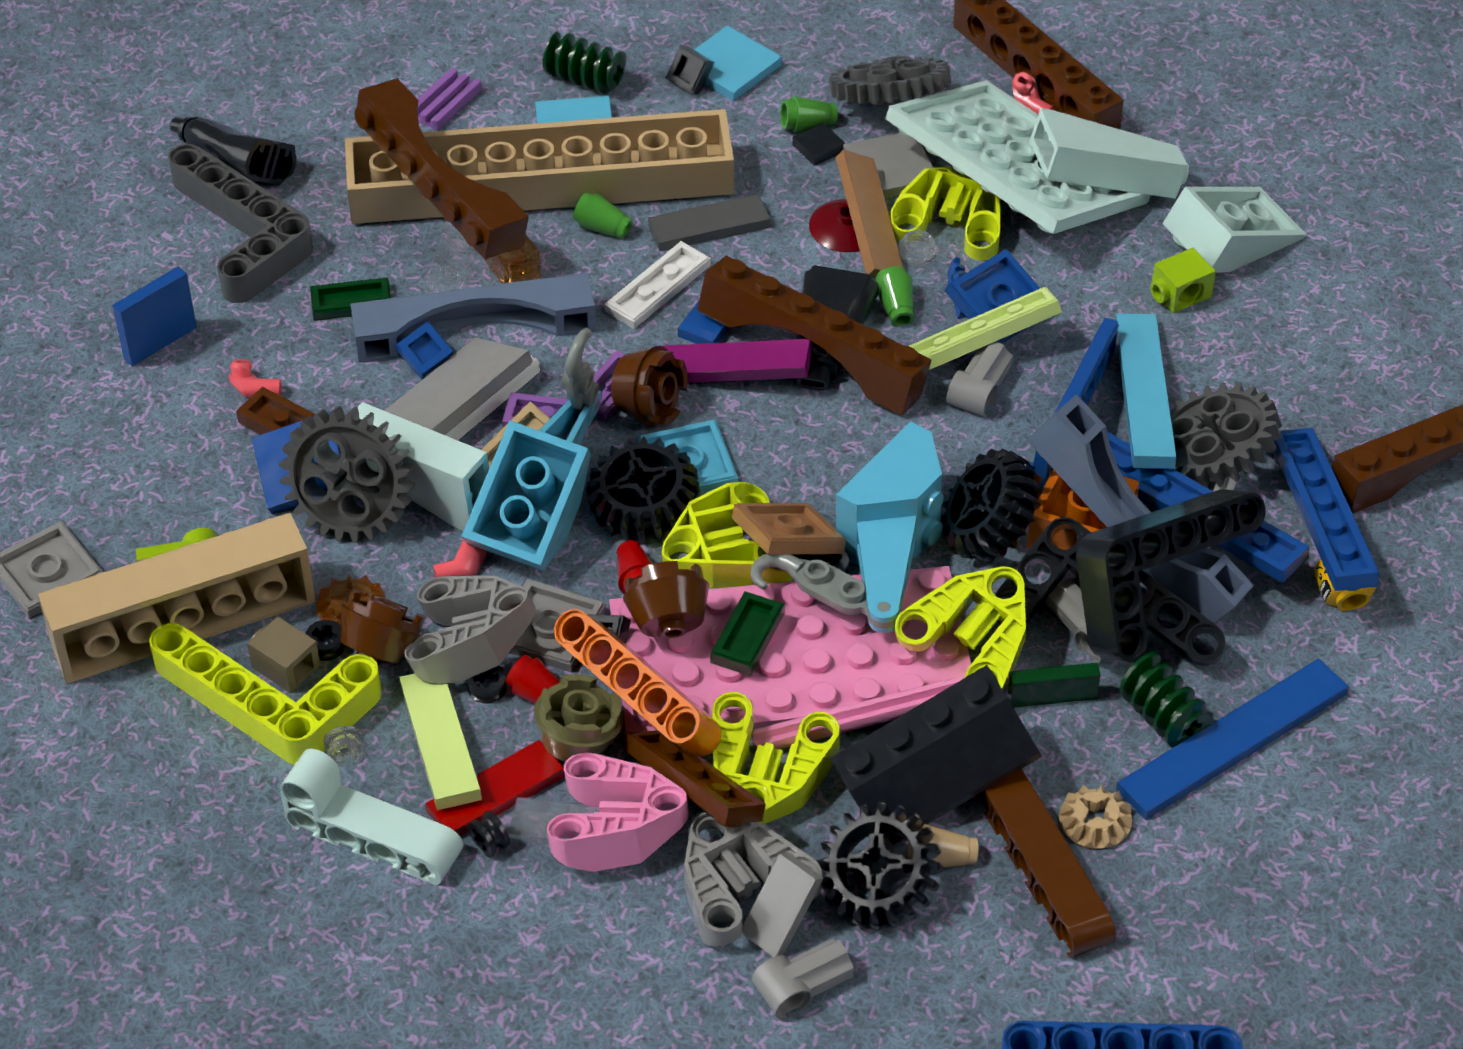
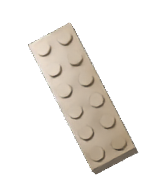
[38,513,316,684]

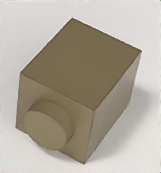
[247,616,320,693]

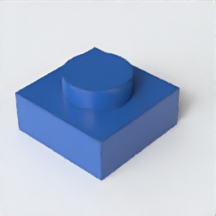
[396,321,453,378]

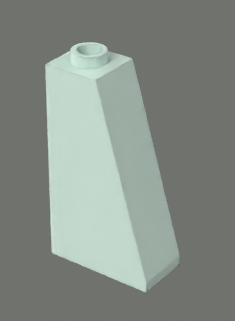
[1030,108,1189,199]
[358,402,489,531]

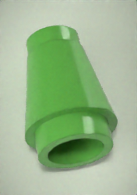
[780,96,838,133]
[573,192,633,240]
[876,266,915,326]

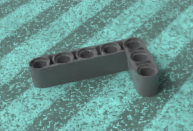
[168,144,313,303]

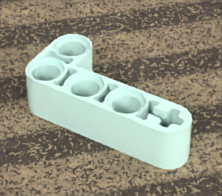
[280,748,464,885]

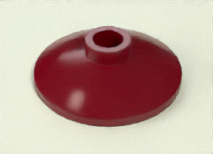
[809,199,860,253]

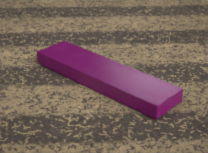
[663,339,813,383]

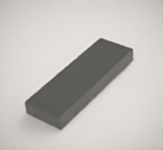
[648,194,770,252]

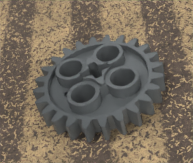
[829,56,951,104]
[1170,383,1282,488]
[279,406,416,543]

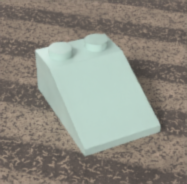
[1162,187,1307,273]

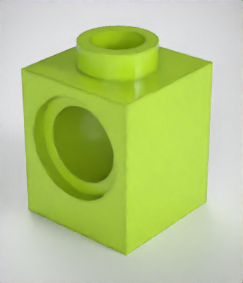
[1150,247,1216,313]

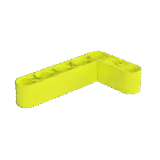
[149,623,382,765]

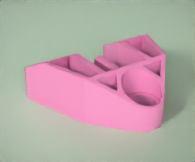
[547,752,689,872]

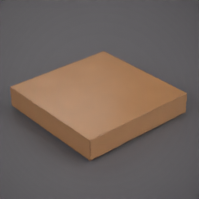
[731,503,846,555]

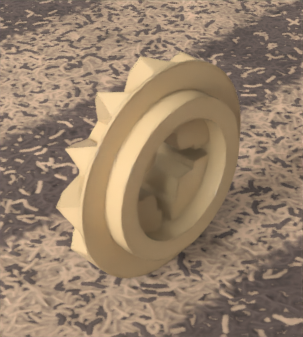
[1059,784,1133,849]

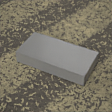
[742,852,824,957]

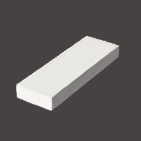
[604,241,711,329]

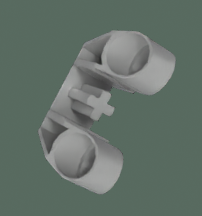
[404,575,536,684]
[684,812,821,946]

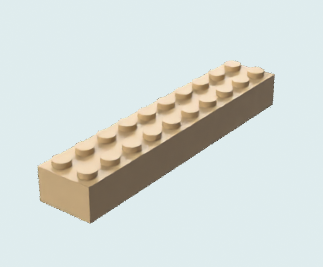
[345,109,734,224]

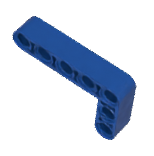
[1001,1021,1243,1049]

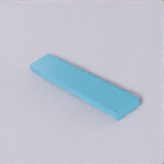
[1116,313,1176,469]

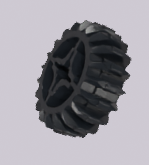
[586,436,700,544]
[941,448,1043,562]
[817,803,943,930]

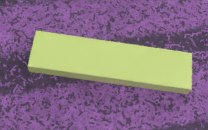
[909,287,1062,370]
[399,673,482,810]

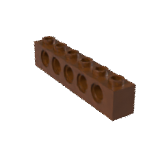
[953,0,1124,129]

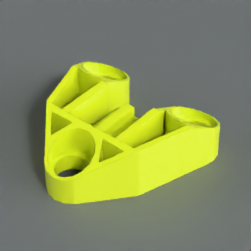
[890,167,1000,261]
[662,482,793,588]
[895,566,1026,692]
[712,692,840,824]

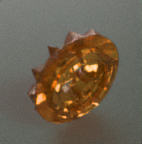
[316,574,385,625]

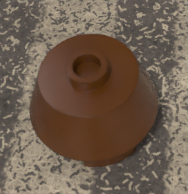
[611,346,688,427]
[623,561,710,638]
[340,589,426,665]

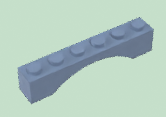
[351,273,596,363]
[1027,394,1254,623]

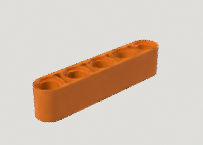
[554,609,721,756]

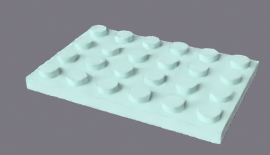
[885,80,1151,234]

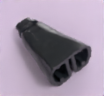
[170,117,297,185]
[796,265,879,390]

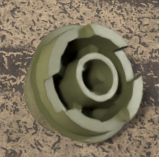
[534,674,623,762]

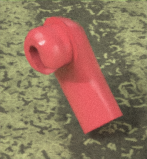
[1012,72,1056,114]
[228,359,282,398]
[433,540,487,578]

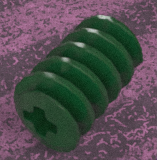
[542,32,627,94]
[1120,652,1213,748]

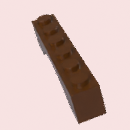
[355,78,529,260]
[697,256,931,416]
[1332,404,1463,514]

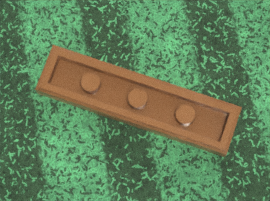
[836,149,903,279]

